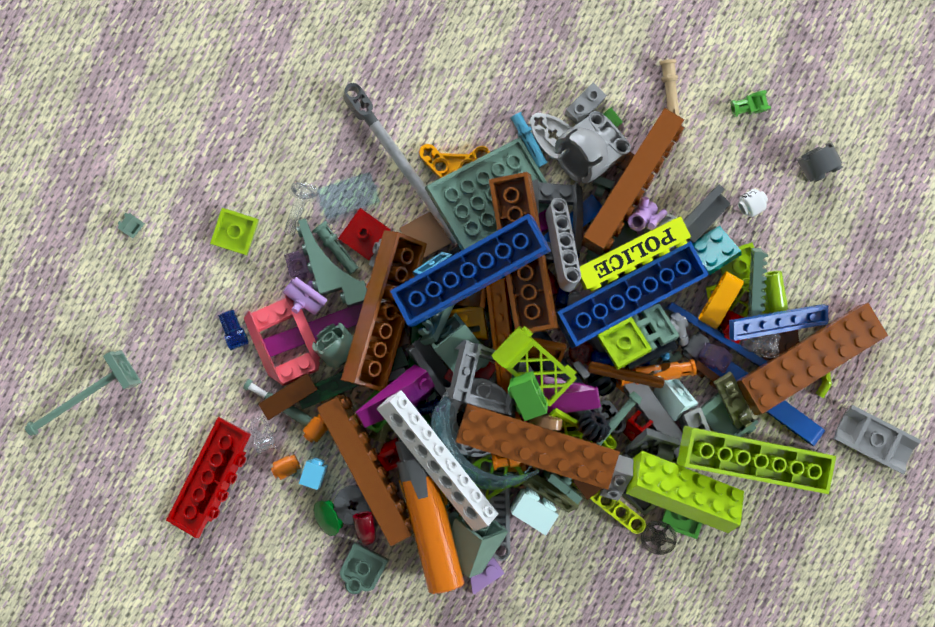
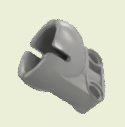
[555,111,631,183]

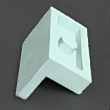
[653,379,698,421]

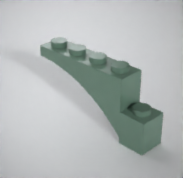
[297,218,367,307]

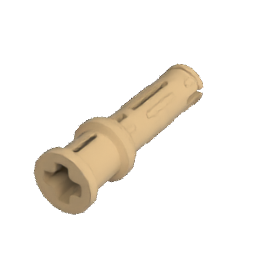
[659,59,680,116]

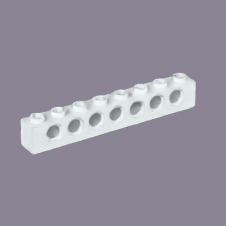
[377,390,498,531]

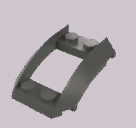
[532,179,583,263]
[446,340,533,415]

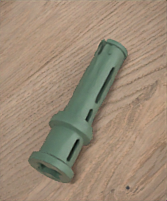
[313,221,359,275]

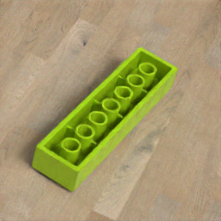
[676,426,836,494]

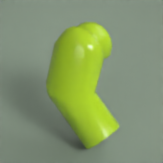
[816,372,832,398]

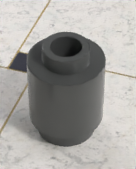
[682,332,710,360]

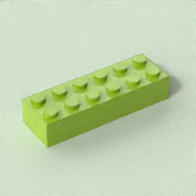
[626,451,744,533]

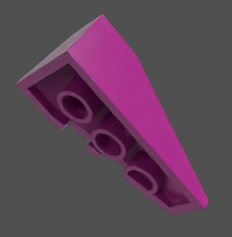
[355,364,435,428]
[520,375,601,418]

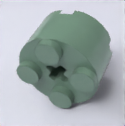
[312,323,353,369]

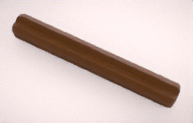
[588,361,665,389]

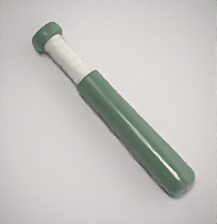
[243,379,312,427]

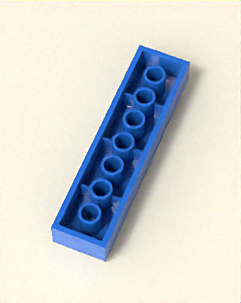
[390,214,551,326]
[556,241,709,349]

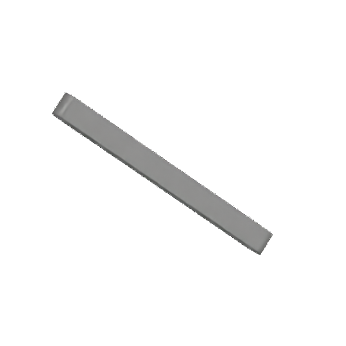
[560,291,688,469]

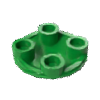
[313,500,343,536]

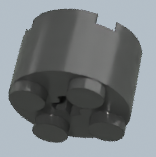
[797,142,843,182]
[334,485,372,525]

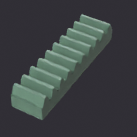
[748,248,768,317]

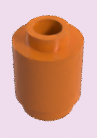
[303,414,328,443]
[271,454,301,480]

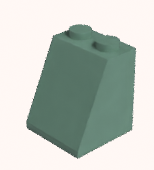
[430,313,490,372]
[451,516,508,578]

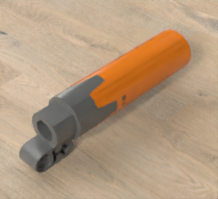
[395,439,464,594]

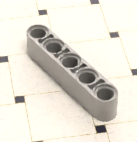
[546,198,581,292]

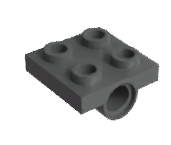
[625,428,680,462]

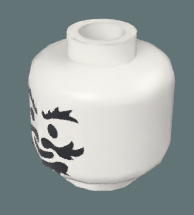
[738,189,768,217]

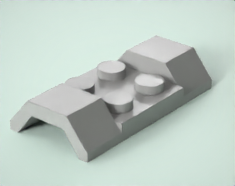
[834,405,921,475]

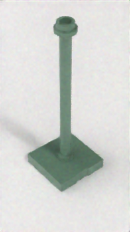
[25,350,142,436]
[543,391,643,504]

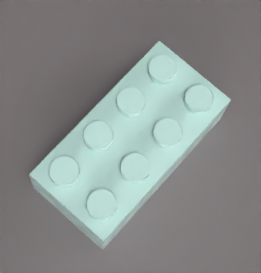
[510,487,559,536]

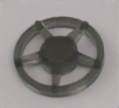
[641,521,677,555]

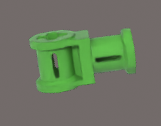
[730,90,771,117]

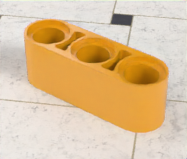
[698,271,744,329]

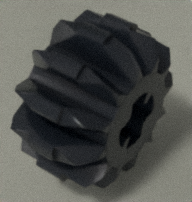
[576,409,611,444]

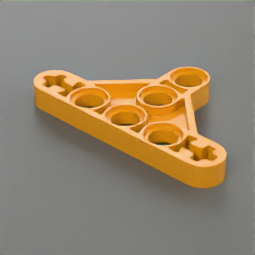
[419,144,490,179]

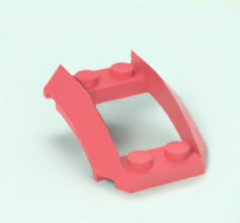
[244,295,320,386]

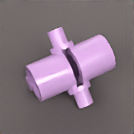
[628,197,667,235]
[283,277,327,315]

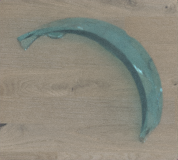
[431,396,539,490]

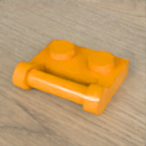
[448,307,489,341]

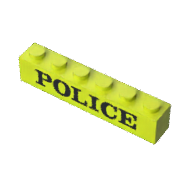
[580,216,691,291]

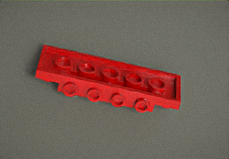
[166,417,251,538]

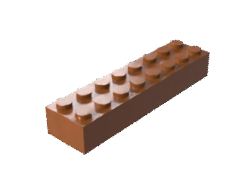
[582,108,685,256]
[489,172,558,333]
[341,231,427,391]
[736,303,888,415]
[317,394,413,546]
[455,404,620,490]

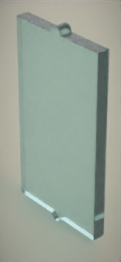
[317,172,380,219]

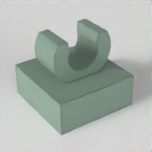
[592,176,614,197]
[117,213,145,238]

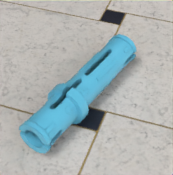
[510,112,548,168]

